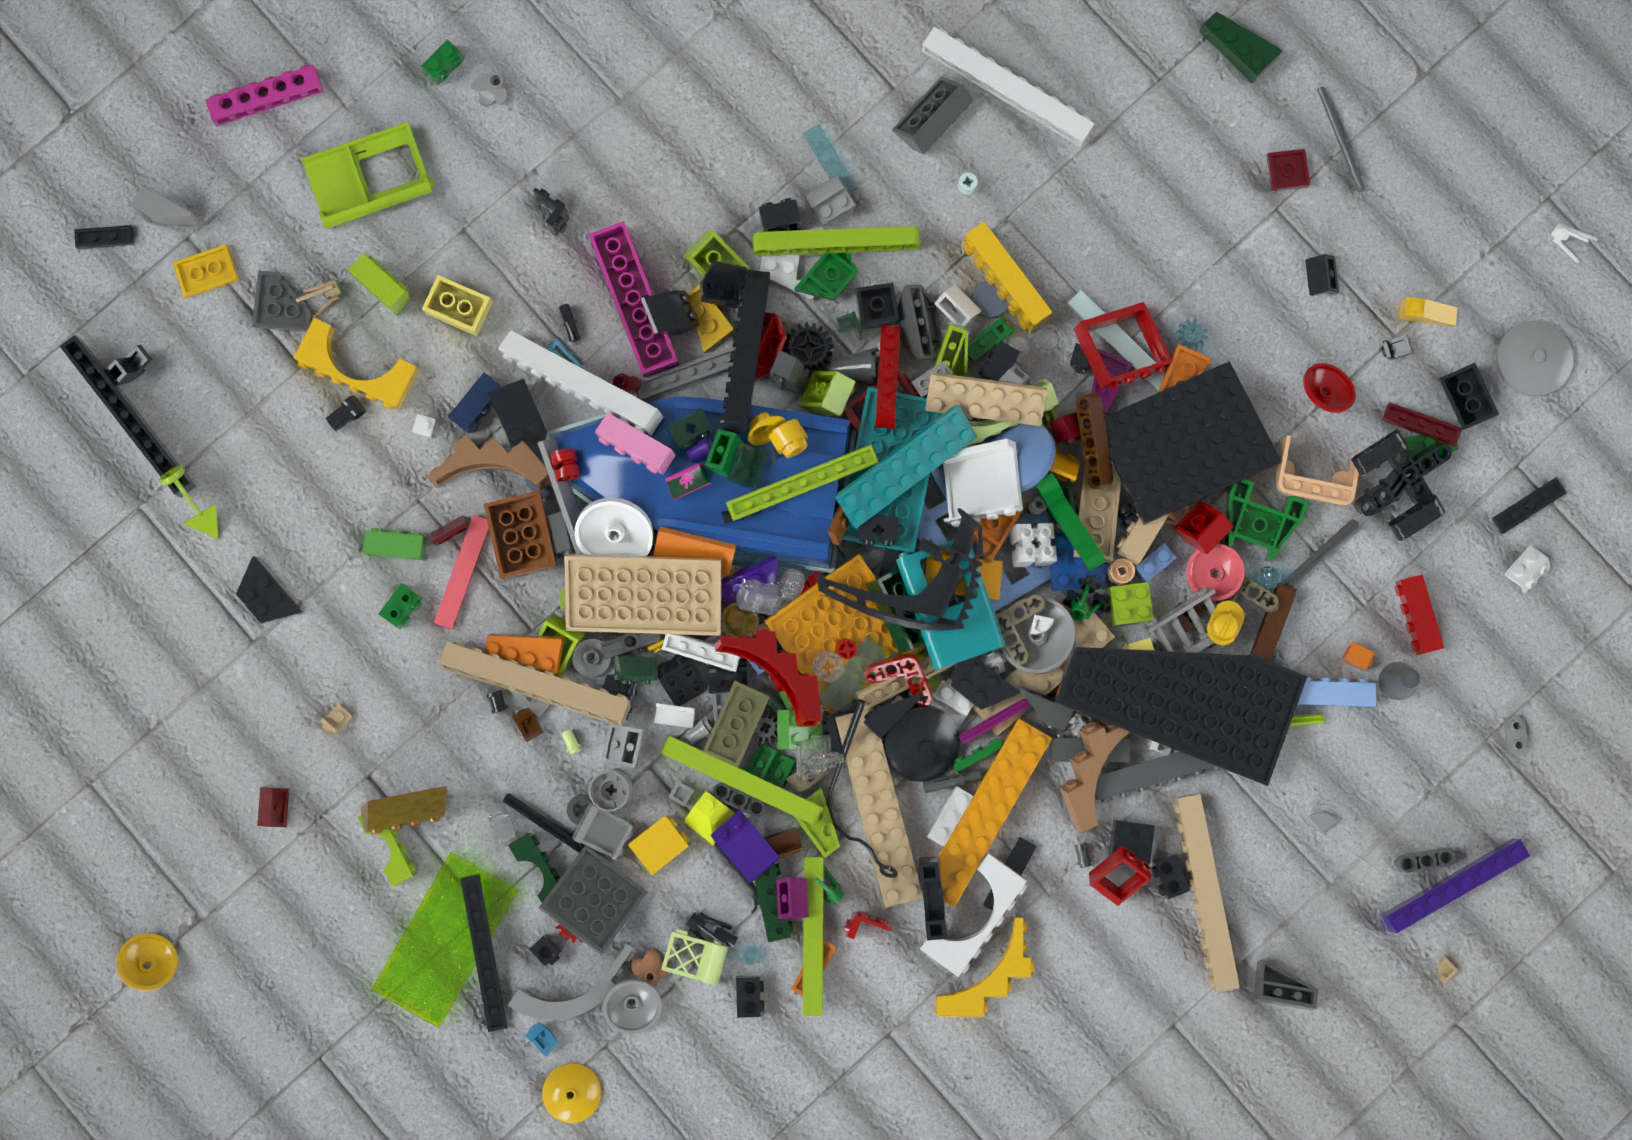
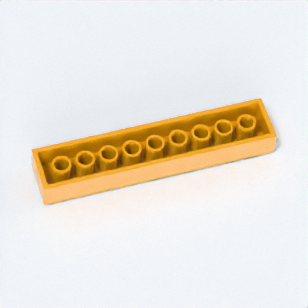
[920,718,1052,907]

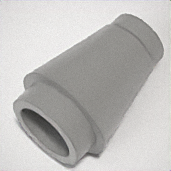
[686,718,714,744]

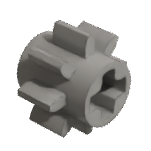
[1069,712,1093,736]

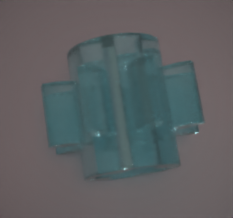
[1256,566,1281,590]

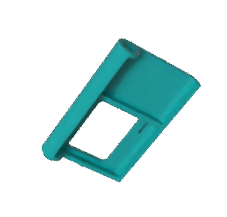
[896,540,1006,671]

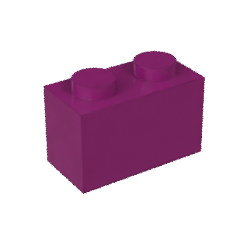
[776,877,809,920]

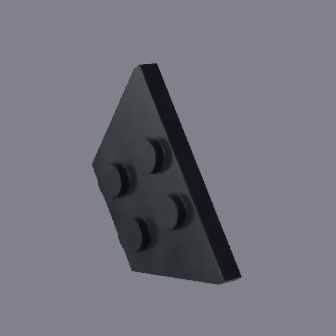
[236,556,303,624]
[951,656,1019,710]

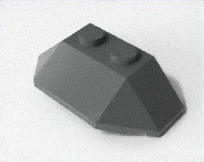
[897,284,943,360]

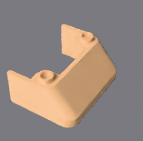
[1275,435,1363,506]

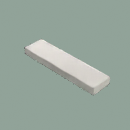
[662,634,740,672]

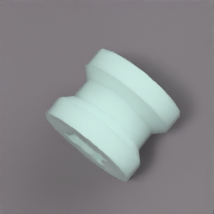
[958,173,978,195]

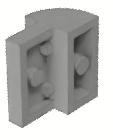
[806,174,856,226]
[601,723,645,769]

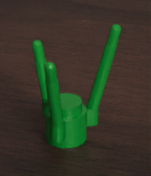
[815,865,845,905]

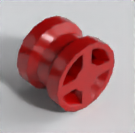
[836,639,857,660]

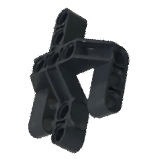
[1351,429,1452,541]

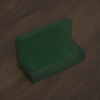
[836,311,863,341]

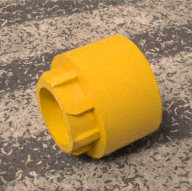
[769,419,808,458]

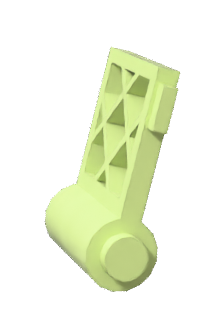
[661,929,728,985]

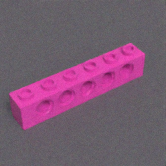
[205,65,324,126]

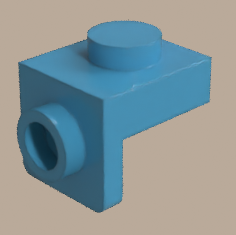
[525,1022,560,1056]

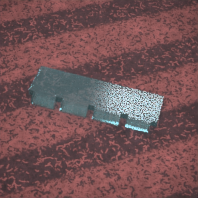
[819,637,888,714]

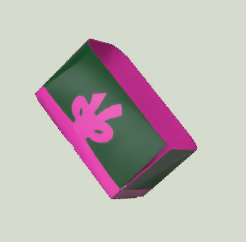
[665,463,711,500]

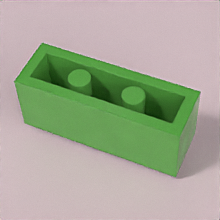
[363,528,426,561]

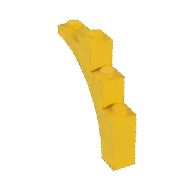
[936,917,1035,1017]

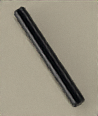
[503,793,585,853]

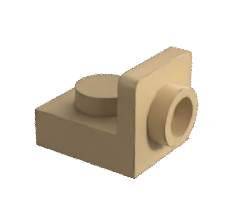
[320,704,354,734]

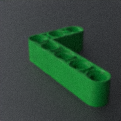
[1036,472,1106,571]

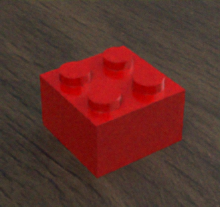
[1174,500,1233,554]

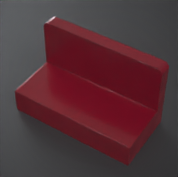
[257,787,289,828]

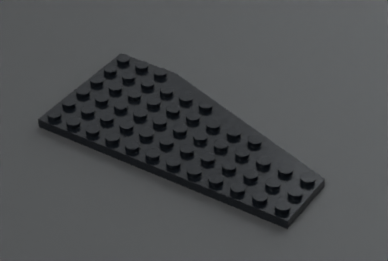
[1054,647,1307,786]

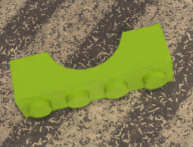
[357,815,417,887]

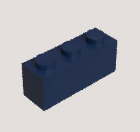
[448,372,502,434]

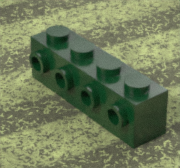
[754,863,794,943]

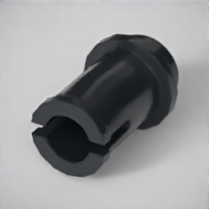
[714,926,738,948]

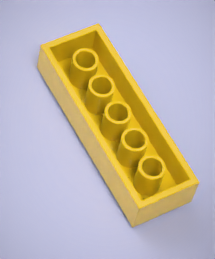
[962,221,1052,333]

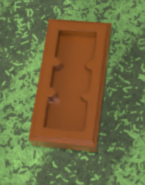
[828,505,849,545]

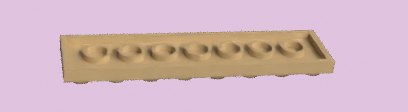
[972,608,1115,736]

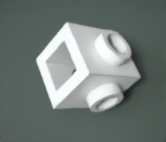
[977,649,1006,674]

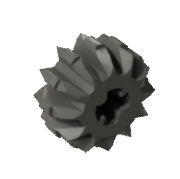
[753,712,778,744]

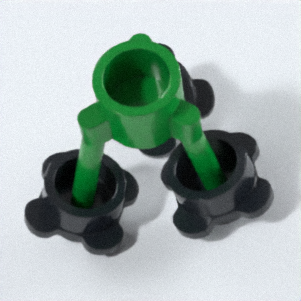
[1063,576,1111,621]

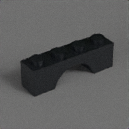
[918,856,948,941]

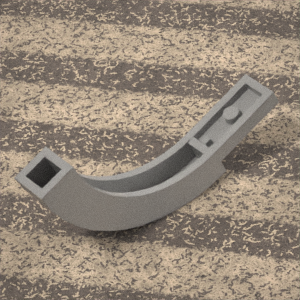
[507,942,635,1020]

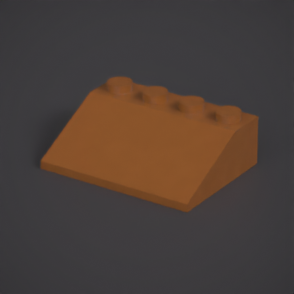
[484,490,557,580]

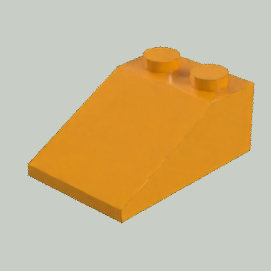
[1046,449,1080,484]

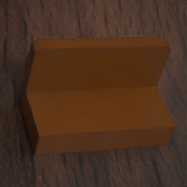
[764,827,803,859]

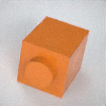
[1341,642,1374,671]

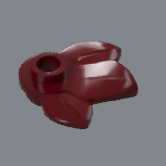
[612,373,642,399]

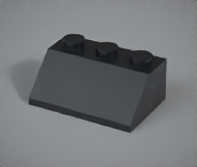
[1439,363,1499,430]

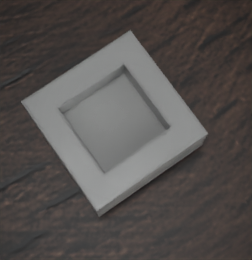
[668,781,695,807]

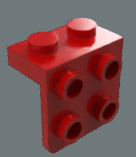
[843,910,892,939]

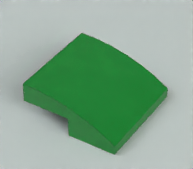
[746,743,797,789]

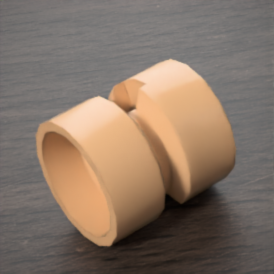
[1107,558,1135,586]

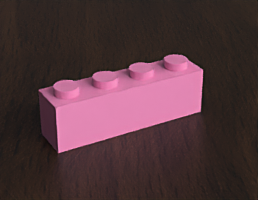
[595,413,676,475]

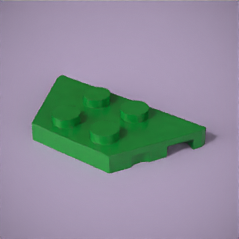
[794,253,858,301]

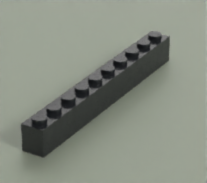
[720,270,770,435]
[59,335,196,498]

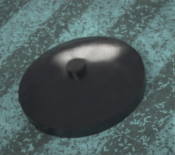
[883,705,960,782]

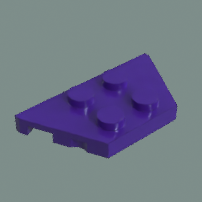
[721,555,778,610]

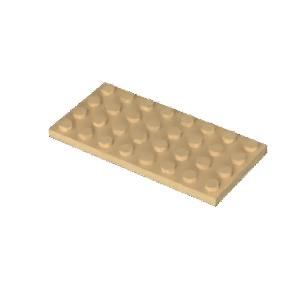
[564,554,721,636]

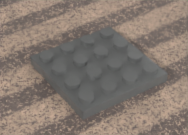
[539,845,648,955]

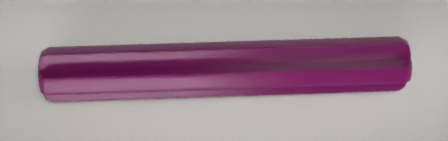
[959,698,1029,744]

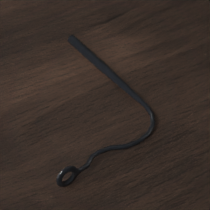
[827,699,898,878]

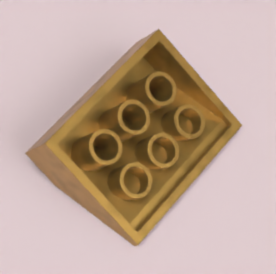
[361,786,447,835]

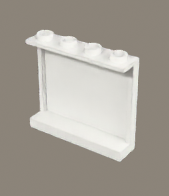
[942,439,1023,527]

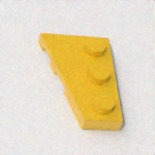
[688,285,735,353]

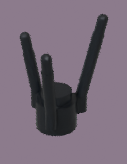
[686,912,732,945]

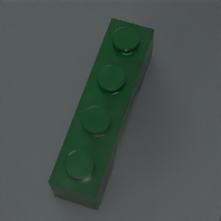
[508,833,560,903]

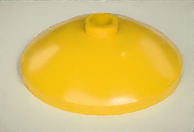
[116,933,178,991]
[542,1063,602,1123]

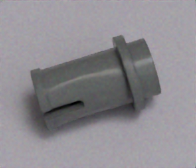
[1074,843,1092,868]

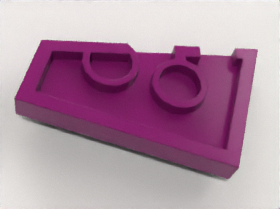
[1091,348,1132,415]

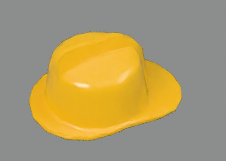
[748,412,786,445]
[1207,601,1244,645]

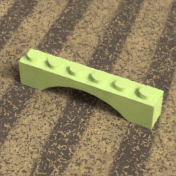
[962,378,1059,449]

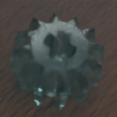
[1175,319,1208,351]

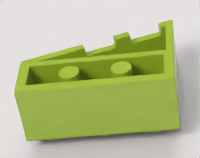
[933,322,968,377]

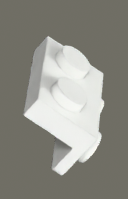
[1505,546,1550,593]

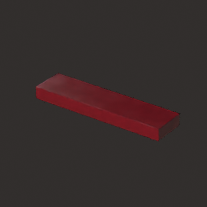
[1381,402,1462,447]

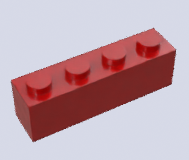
[1395,574,1444,655]

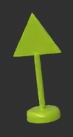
[159,465,218,539]

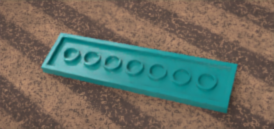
[834,405,977,528]

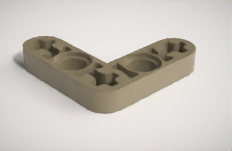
[1207,576,1280,620]
[996,595,1046,665]

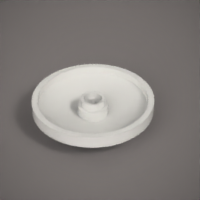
[575,498,654,556]

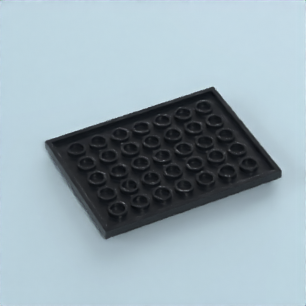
[1104,361,1282,525]

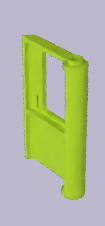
[301,122,435,229]

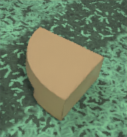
[1438,956,1459,984]

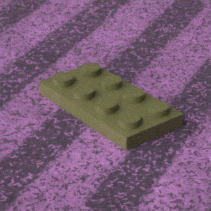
[703,680,771,768]

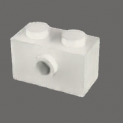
[934,284,982,327]

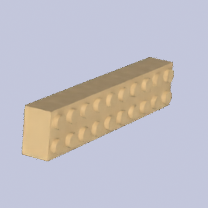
[834,708,923,908]

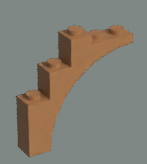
[427,435,551,491]
[1059,722,1129,833]

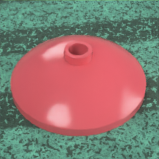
[1186,544,1245,601]

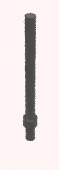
[1317,86,1365,192]

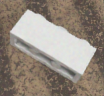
[926,786,973,847]

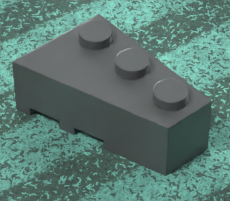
[770,351,811,396]
[1253,959,1319,1011]

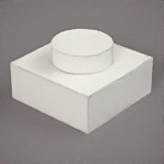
[412,414,437,438]

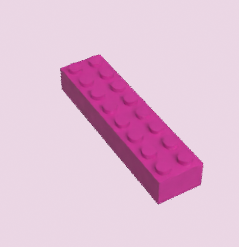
[588,221,679,378]

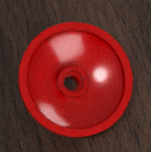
[1303,363,1356,413]

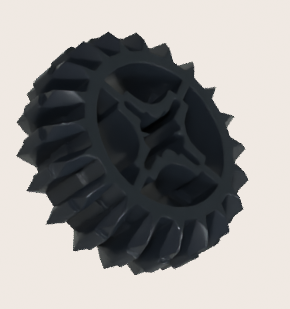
[783,322,834,374]

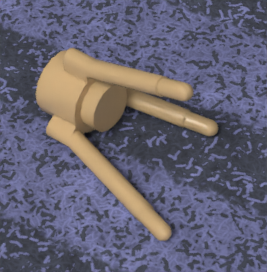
[296,280,341,319]

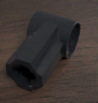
[325,395,366,432]

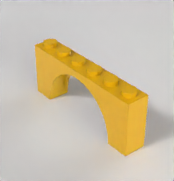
[293,318,419,411]

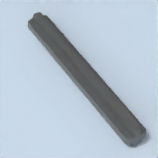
[1284,519,1359,587]

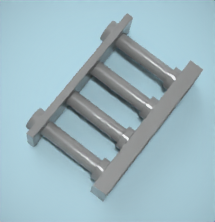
[1143,587,1216,653]

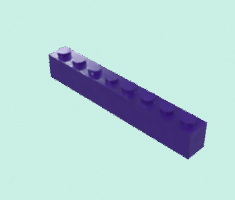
[1381,839,1530,933]

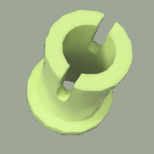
[560,729,581,755]

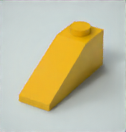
[1399,297,1458,327]

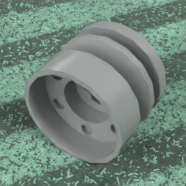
[589,769,634,812]

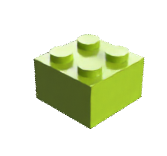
[1107,582,1154,627]

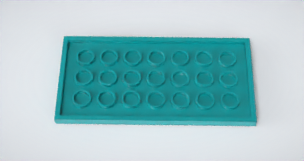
[842,387,942,554]

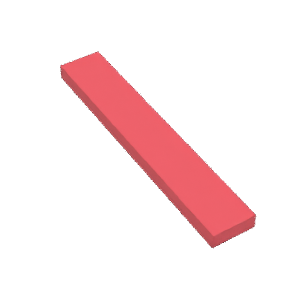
[434,515,489,630]

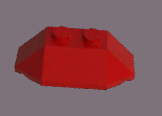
[755,312,787,381]

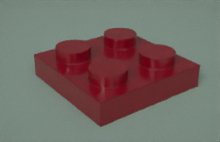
[1267,149,1310,191]

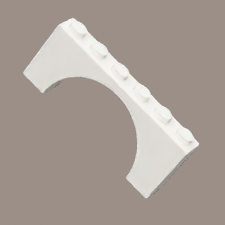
[920,852,1027,977]

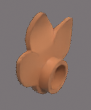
[631,948,670,987]

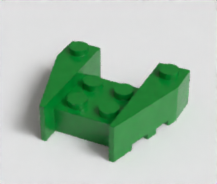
[1225,479,1309,561]

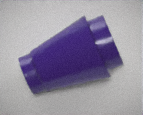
[686,437,713,462]

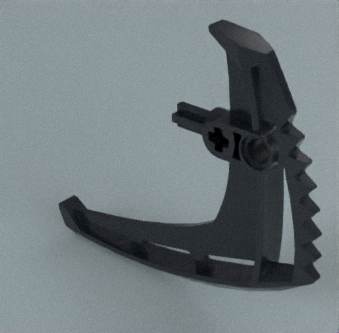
[817,508,983,631]

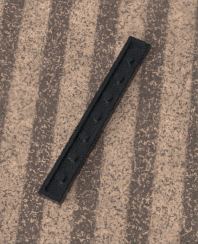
[460,874,508,1032]

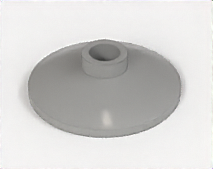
[572,639,611,677]

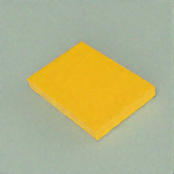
[172,244,239,299]

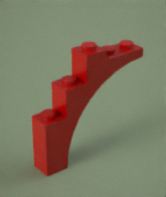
[714,629,822,727]

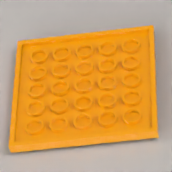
[764,554,924,715]

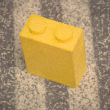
[628,815,690,875]

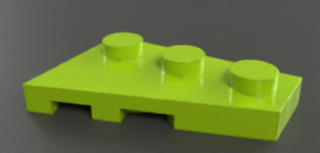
[794,788,840,858]

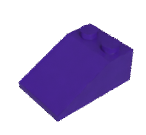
[710,810,780,883]

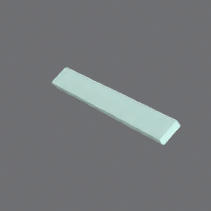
[1067,290,1166,392]

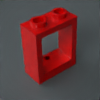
[1089,846,1151,906]

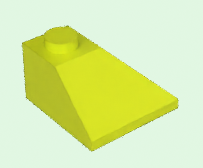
[683,791,735,845]

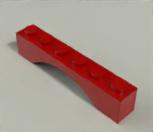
[875,325,900,429]

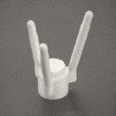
[1551,222,1598,263]

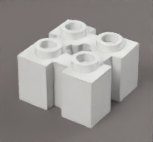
[1009,523,1057,567]

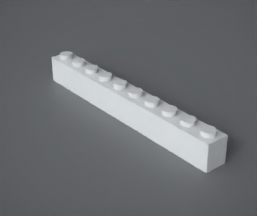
[921,27,1094,147]
[498,330,664,436]

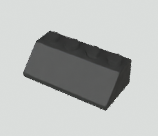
[892,76,974,154]

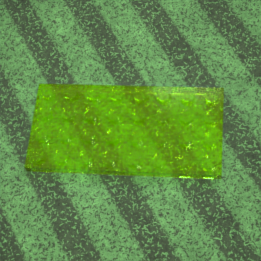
[371,852,519,1029]

